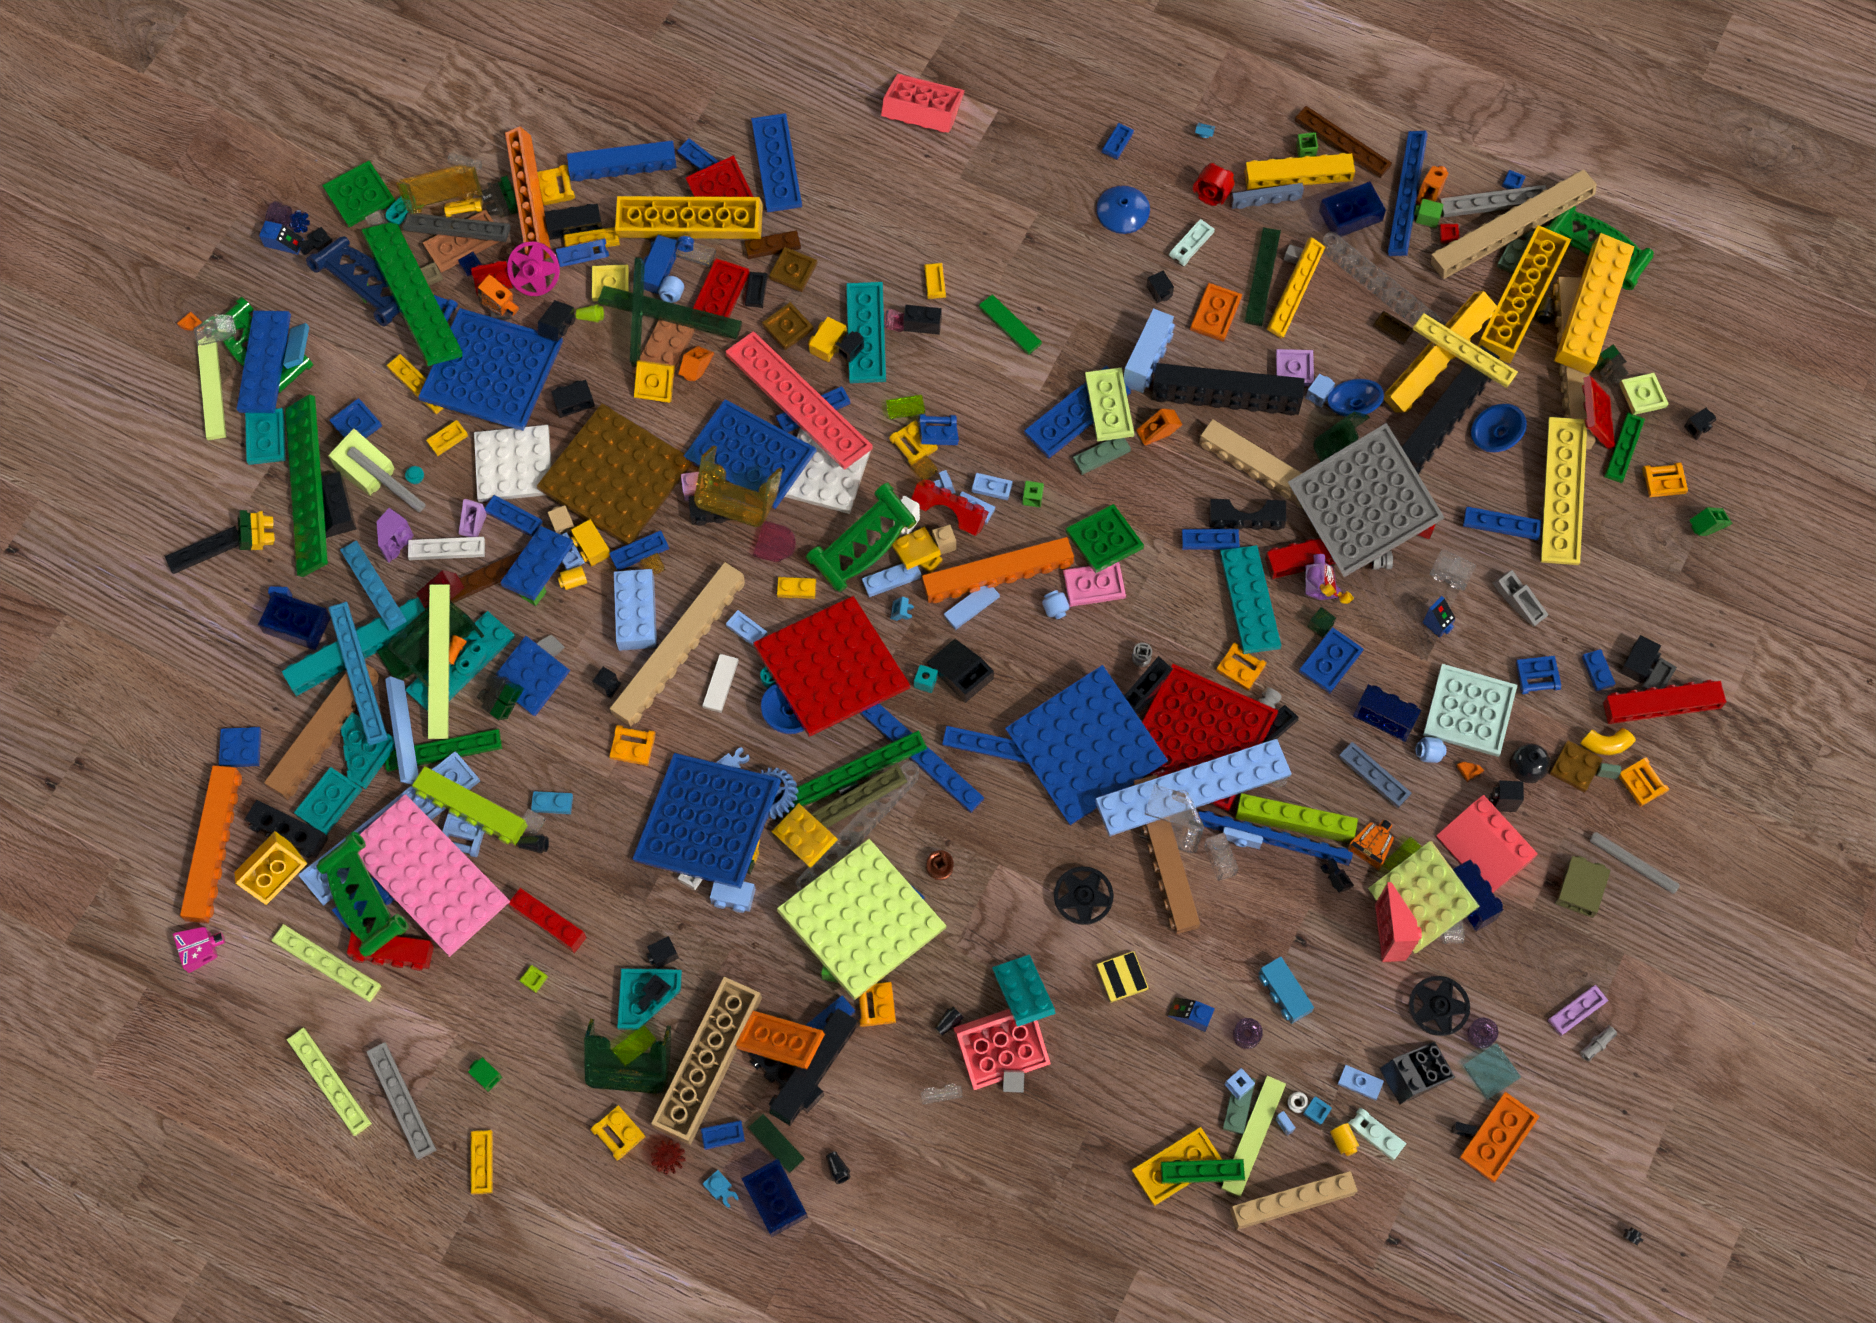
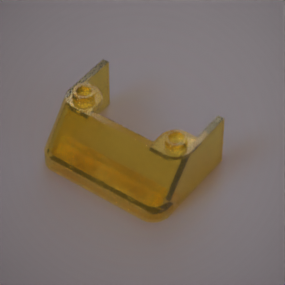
[396,164,482,214]
[694,445,782,527]

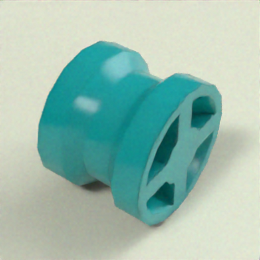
[760,667,776,688]

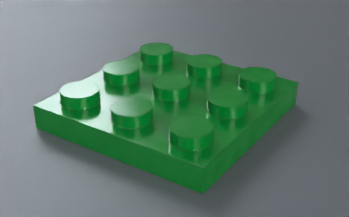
[322,160,395,228]
[1066,504,1144,574]

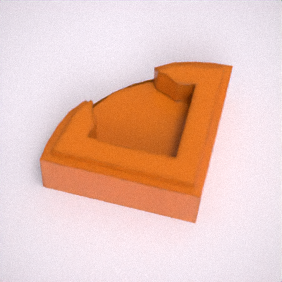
[177,312,204,331]
[1456,762,1484,782]

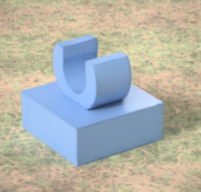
[934,470,956,494]

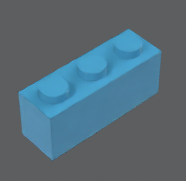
[1258,957,1314,1024]

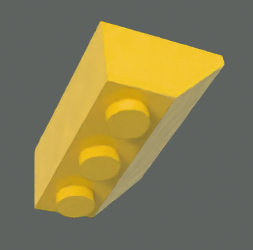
[234,831,307,905]

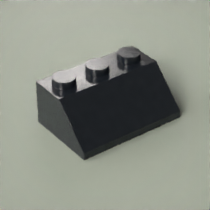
[321,471,357,538]

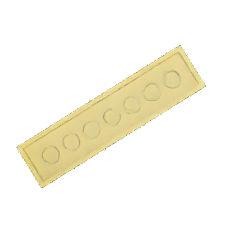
[1541,417,1587,565]

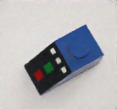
[259,221,304,255]
[1423,596,1456,638]
[1168,997,1215,1032]

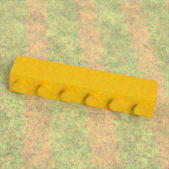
[1244,153,1355,190]

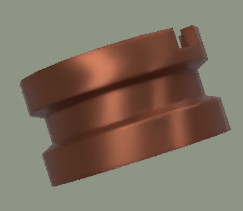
[926,850,954,880]

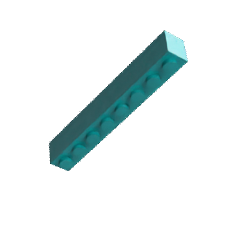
[282,597,429,696]

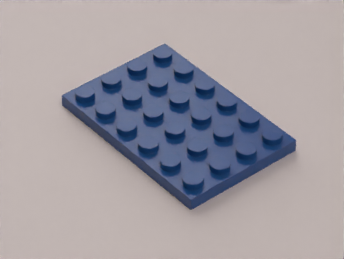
[684,399,817,509]

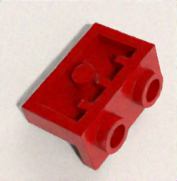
[471,261,513,296]

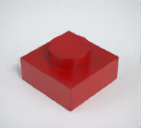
[1439,224,1460,243]

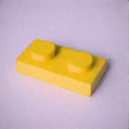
[426,420,468,456]
[777,577,816,599]

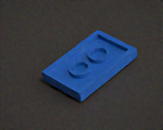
[1299,627,1364,694]

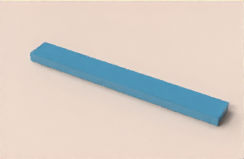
[328,602,388,746]

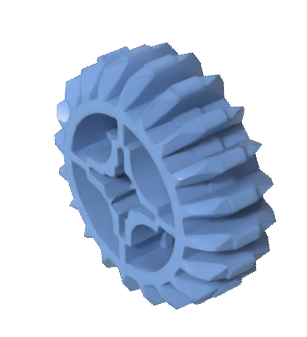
[761,767,798,820]

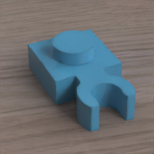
[703,1170,739,1208]

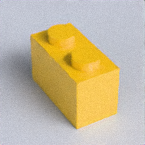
[808,316,847,363]
[571,519,610,567]

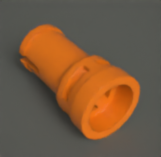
[449,635,467,665]

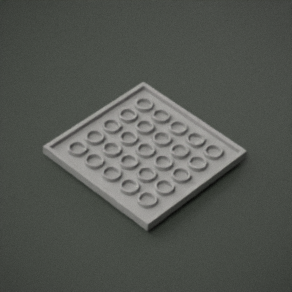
[1288,423,1444,577]

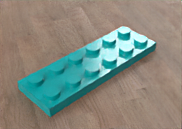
[847,282,886,383]
[1220,545,1282,654]
[405,611,515,712]

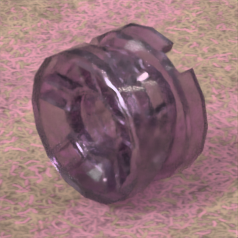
[265,201,292,227]
[1467,1017,1499,1049]
[1233,1018,1263,1049]

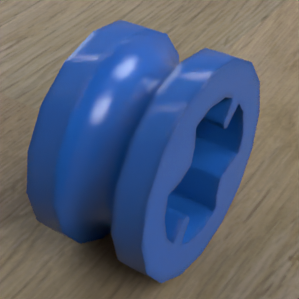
[677,236,694,252]

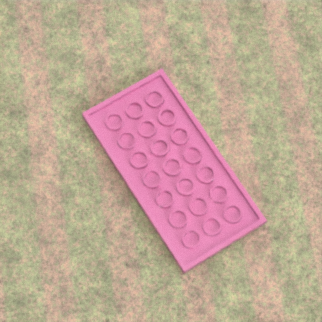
[358,794,510,957]

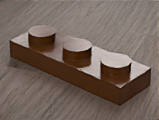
[745,230,801,259]

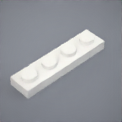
[408,537,485,560]

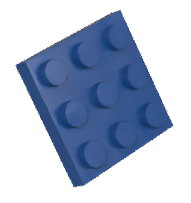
[491,636,571,716]

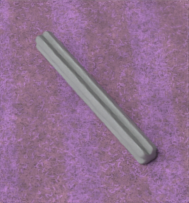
[347,447,426,512]
[1590,832,1680,894]

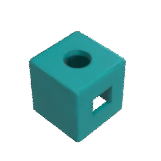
[914,665,938,693]

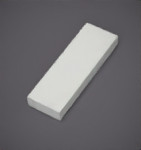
[703,654,739,713]

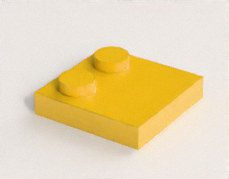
[634,360,675,403]
[892,527,941,570]

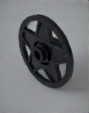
[1054,866,1114,925]
[1409,976,1470,1036]

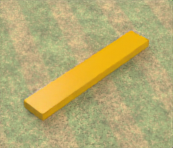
[1267,237,1325,339]

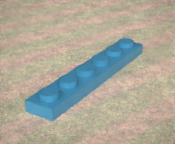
[340,540,407,631]

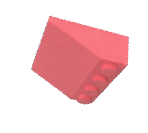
[881,74,965,133]
[1436,795,1538,896]
[1375,882,1422,962]
[953,1009,1051,1090]

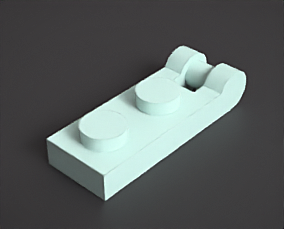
[1169,219,1215,266]
[1348,1108,1407,1161]

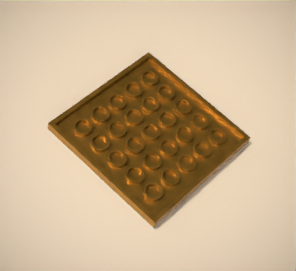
[537,403,692,545]

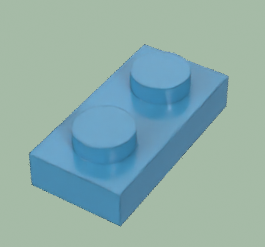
[531,791,573,814]

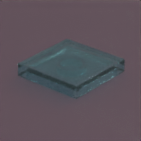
[1463,1043,1521,1100]

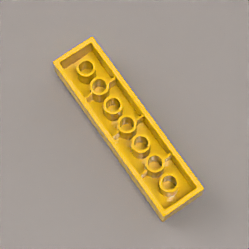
[615,196,763,239]
[1478,225,1571,364]
[1554,233,1634,375]

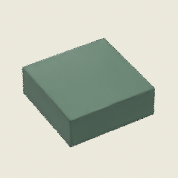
[1597,763,1621,779]

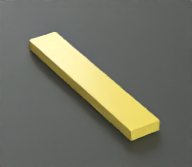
[1413,313,1518,388]

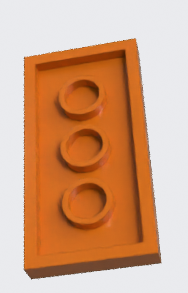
[735,1011,825,1069]
[1459,1092,1540,1183]

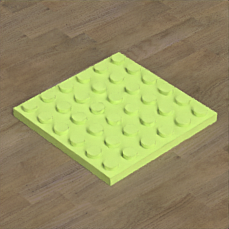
[777,839,946,1000]

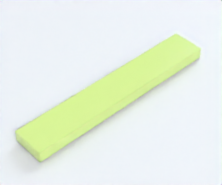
[197,338,226,440]
[271,924,381,1002]
[287,1027,372,1136]
[1221,1076,1286,1197]

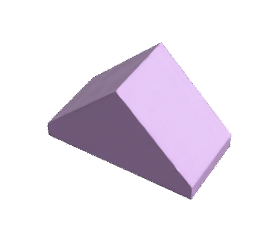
[459,499,487,537]

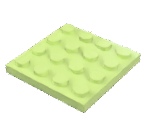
[1368,841,1480,953]

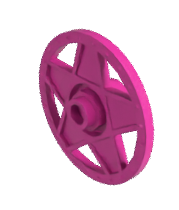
[507,241,560,296]

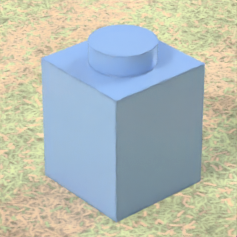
[1306,374,1335,407]

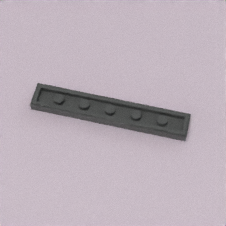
[403,213,511,242]

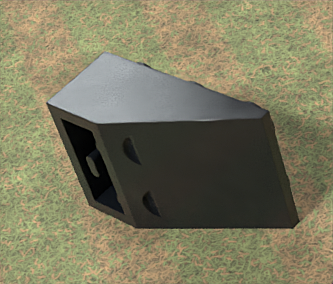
[927,639,994,703]
[1379,1042,1455,1105]

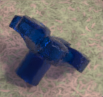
[289,210,310,233]

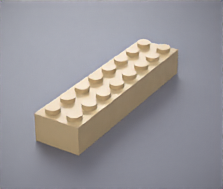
[651,977,762,1145]

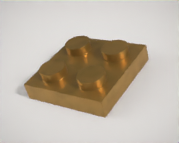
[769,247,818,292]
[762,302,814,351]
[1550,740,1603,793]

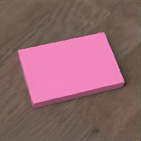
[1063,562,1126,607]

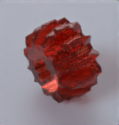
[651,1139,686,1175]

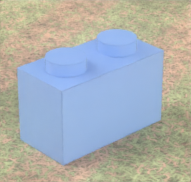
[710,882,756,913]

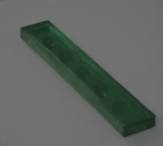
[1244,227,1281,326]
[630,258,645,367]

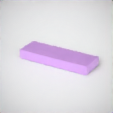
[1547,985,1608,1037]

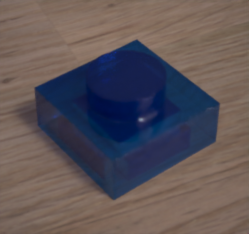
[458,252,482,277]

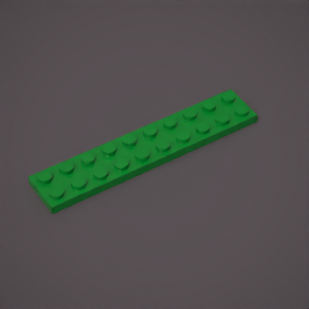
[362,222,463,366]
[285,394,328,577]

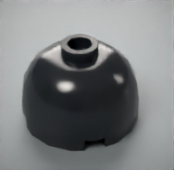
[1510,743,1550,783]

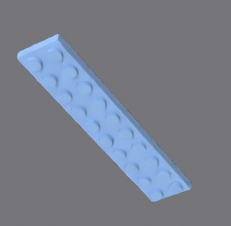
[1095,739,1292,836]
[299,751,480,906]

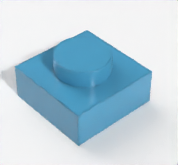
[1195,123,1215,138]
[1303,1096,1332,1126]

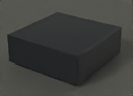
[1452,1122,1477,1138]

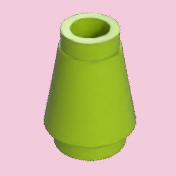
[576,304,604,322]

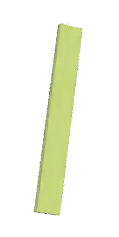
[428,585,450,739]

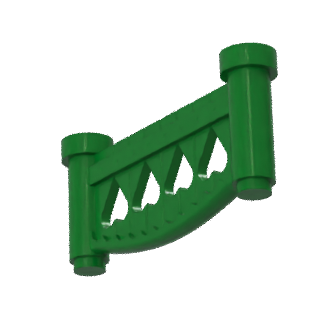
[1544,206,1654,290]
[209,297,314,393]
[806,482,917,593]
[316,831,409,957]

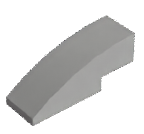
[1492,570,1548,626]

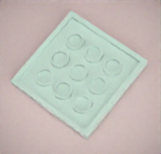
[1423,664,1517,757]

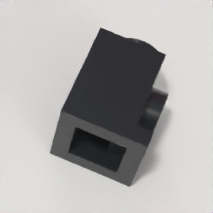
[835,331,864,363]
[1684,407,1716,440]
[592,666,622,699]

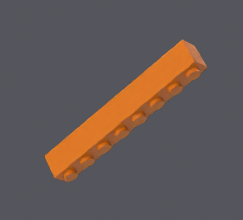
[505,126,551,260]
[922,537,1074,603]
[180,766,242,924]

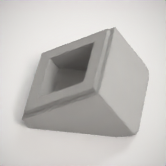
[1284,245,1303,264]
[537,635,565,657]

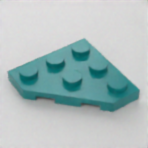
[341,713,395,790]
[617,969,682,1030]

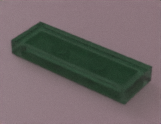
[748,1114,805,1173]

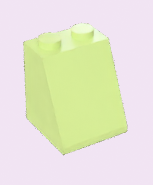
[328,429,395,496]

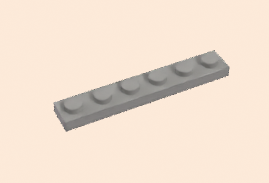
[1439,185,1546,218]
[366,1042,437,1160]

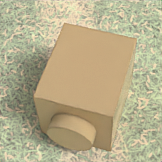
[548,506,574,535]
[932,525,956,555]

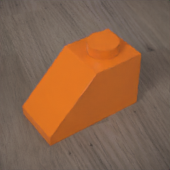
[679,346,714,381]
[1136,409,1182,445]

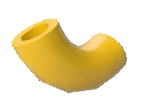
[1580,728,1636,756]

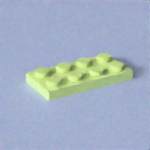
[1085,368,1134,441]

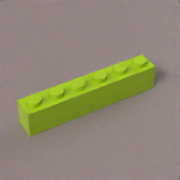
[412,766,528,845]
[1235,793,1358,844]

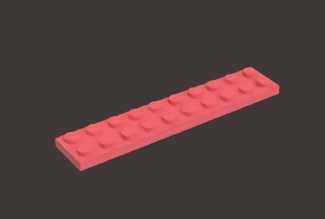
[725,331,873,470]

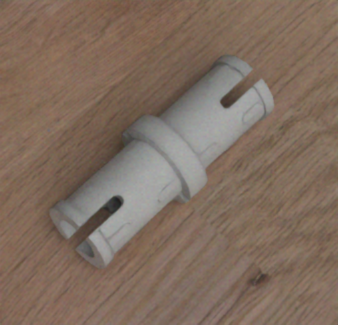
[1579,1025,1617,1062]

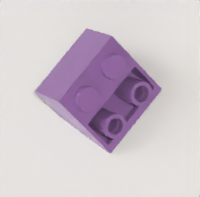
[377,508,414,563]

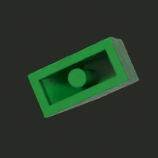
[1689,507,1733,536]

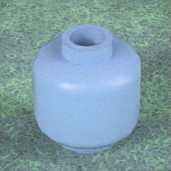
[658,276,684,303]
[1042,590,1070,620]
[1416,737,1446,763]

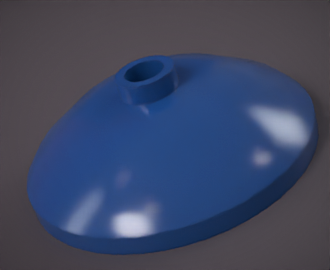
[1096,186,1150,234]
[1328,379,1384,417]
[1471,404,1527,453]
[761,684,805,734]

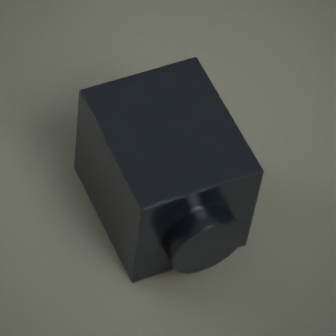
[1146,270,1174,303]
[646,936,679,969]

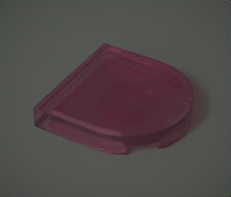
[753,521,796,562]

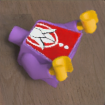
[1306,554,1354,604]

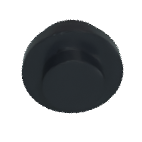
[1623,1227,1643,1246]

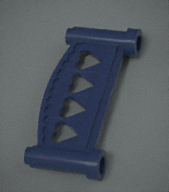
[306,236,400,327]

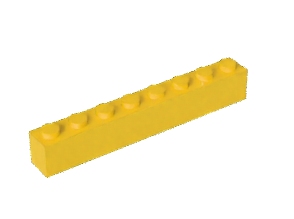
[1384,291,1497,413]

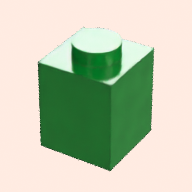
[468,1057,503,1092]

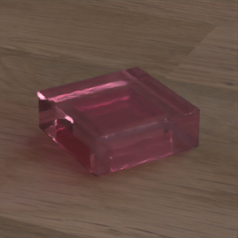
[884,309,904,332]

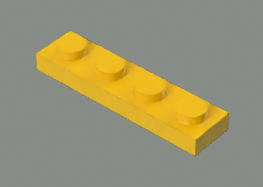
[386,354,444,415]

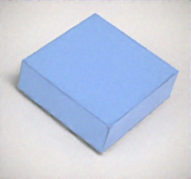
[1275,1111,1295,1136]

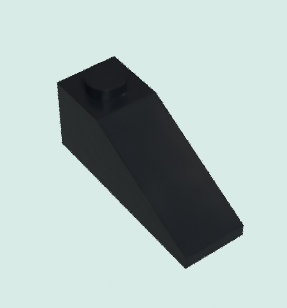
[1124,656,1173,714]

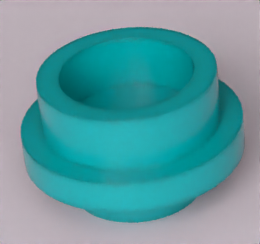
[405,466,424,484]

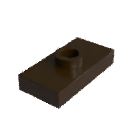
[1373,311,1414,345]

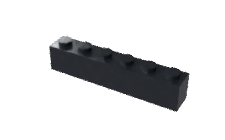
[769,1008,858,1126]

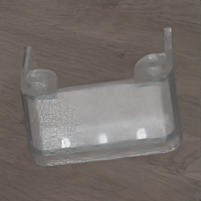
[1139,784,1204,853]

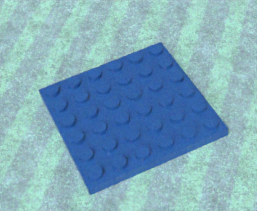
[418,308,563,431]
[1005,665,1168,826]
[633,753,781,889]

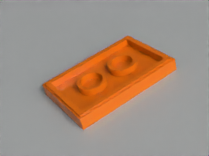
[1190,283,1242,342]

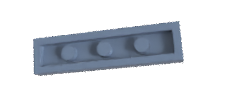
[1230,183,1304,209]
[1339,742,1412,809]

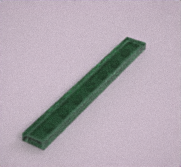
[598,286,742,340]

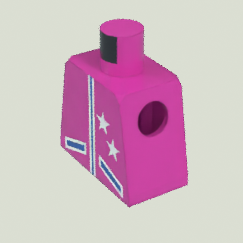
[173,927,225,973]

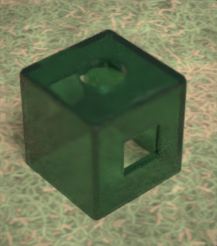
[1308,607,1336,638]

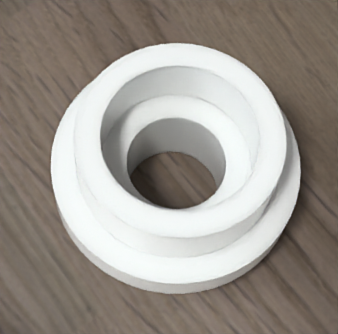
[1288,1092,1309,1113]

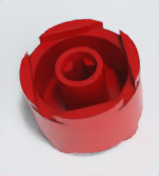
[1193,163,1235,206]

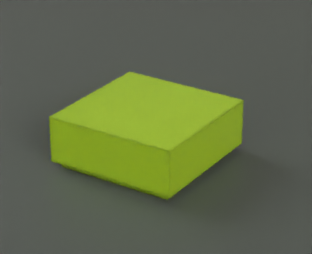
[519,965,548,993]

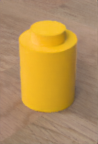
[558,565,587,590]
[1330,1123,1359,1157]

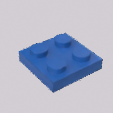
[329,398,382,439]
[219,727,261,767]

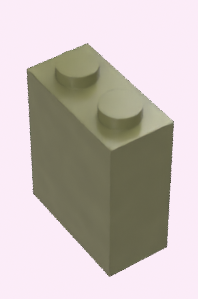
[1555,856,1611,918]

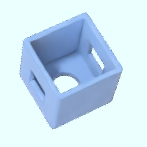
[1224,1068,1255,1100]

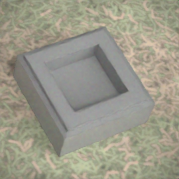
[1003,1070,1024,1093]

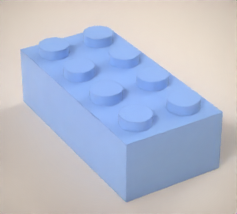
[1124,308,1175,393]
[614,569,657,651]

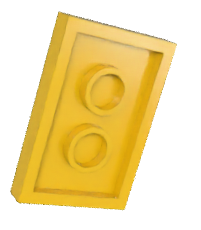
[771,803,838,868]

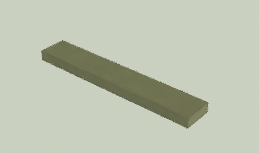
[811,764,908,828]

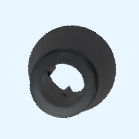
[1536,297,1554,325]
[518,834,549,854]
[934,1006,964,1036]
[826,1152,851,1184]

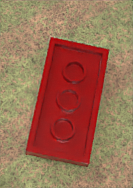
[689,258,750,332]

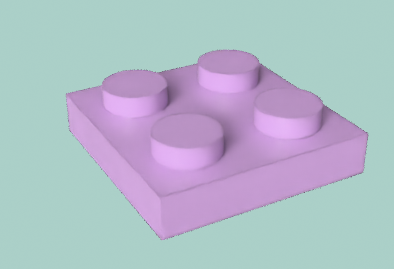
[1276,349,1314,386]

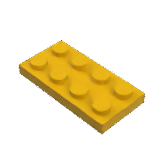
[1131,1127,1222,1206]

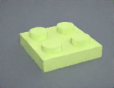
[1619,373,1668,415]

